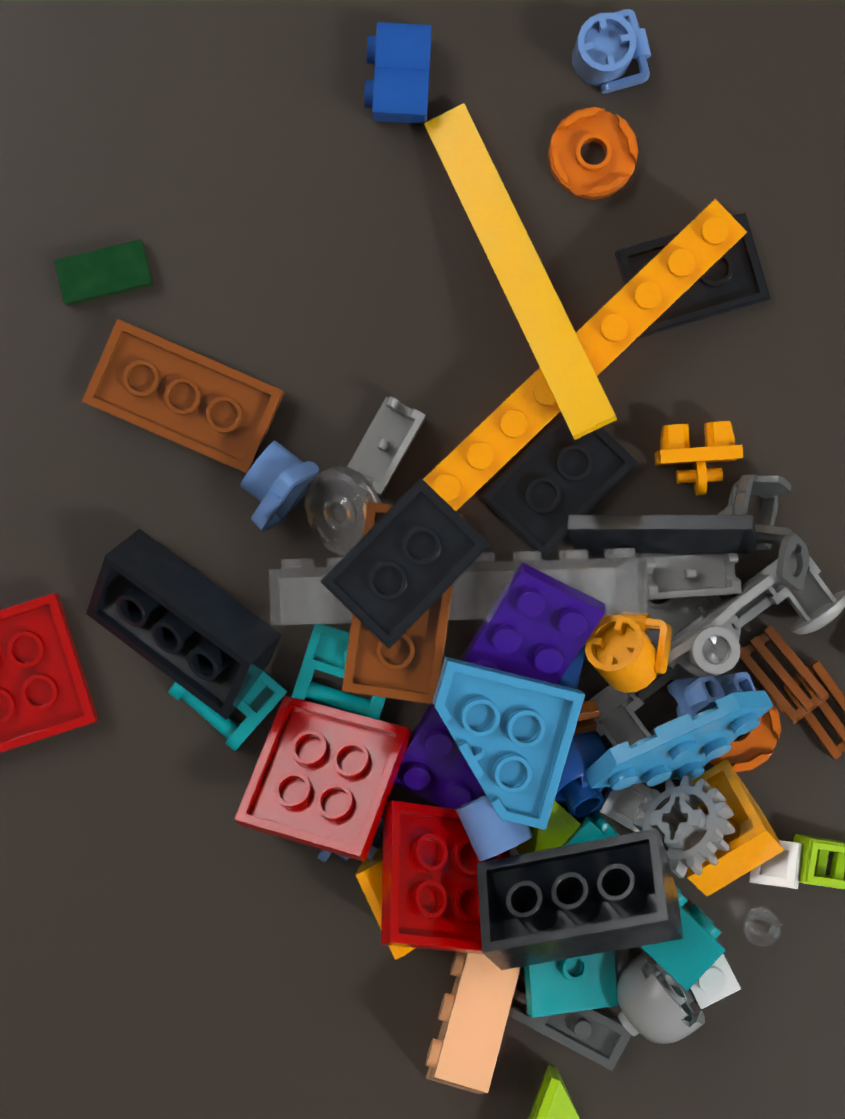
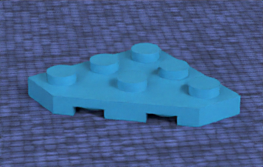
[432,657,585,830]
[586,690,773,790]

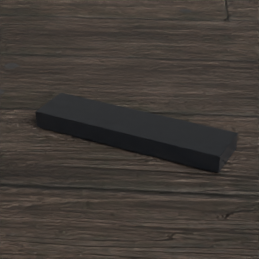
[567,515,757,554]

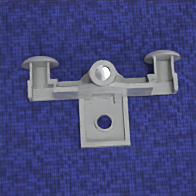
[588,550,845,747]

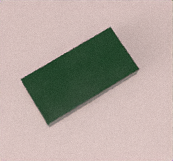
[54,239,154,306]

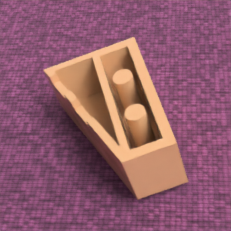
[425,952,521,1094]

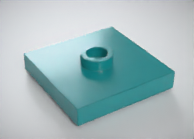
[524,951,618,1018]

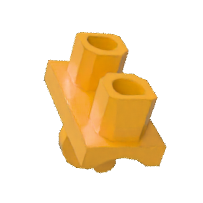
[654,421,743,496]

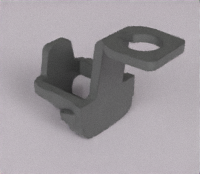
[718,475,809,591]

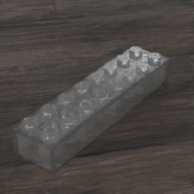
[269,548,648,625]

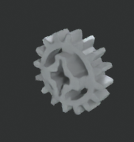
[633,776,735,878]

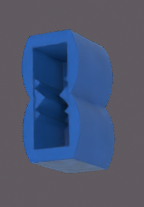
[364,22,432,124]

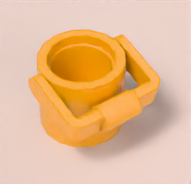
[585,611,673,693]

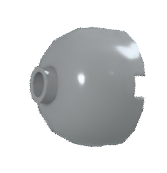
[617,951,705,1044]

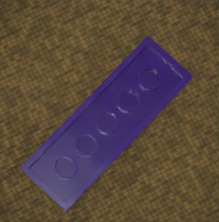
[394,562,606,809]

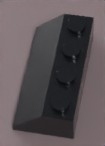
[86,529,282,720]
[477,828,683,970]

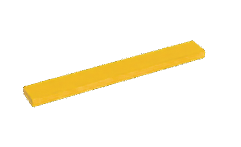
[424,103,617,440]

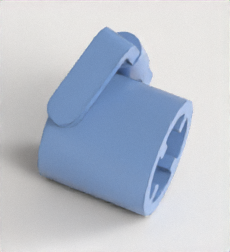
[572,9,651,94]
[240,440,319,531]
[456,795,533,861]

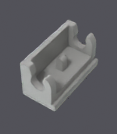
[343,396,426,496]
[639,553,742,600]

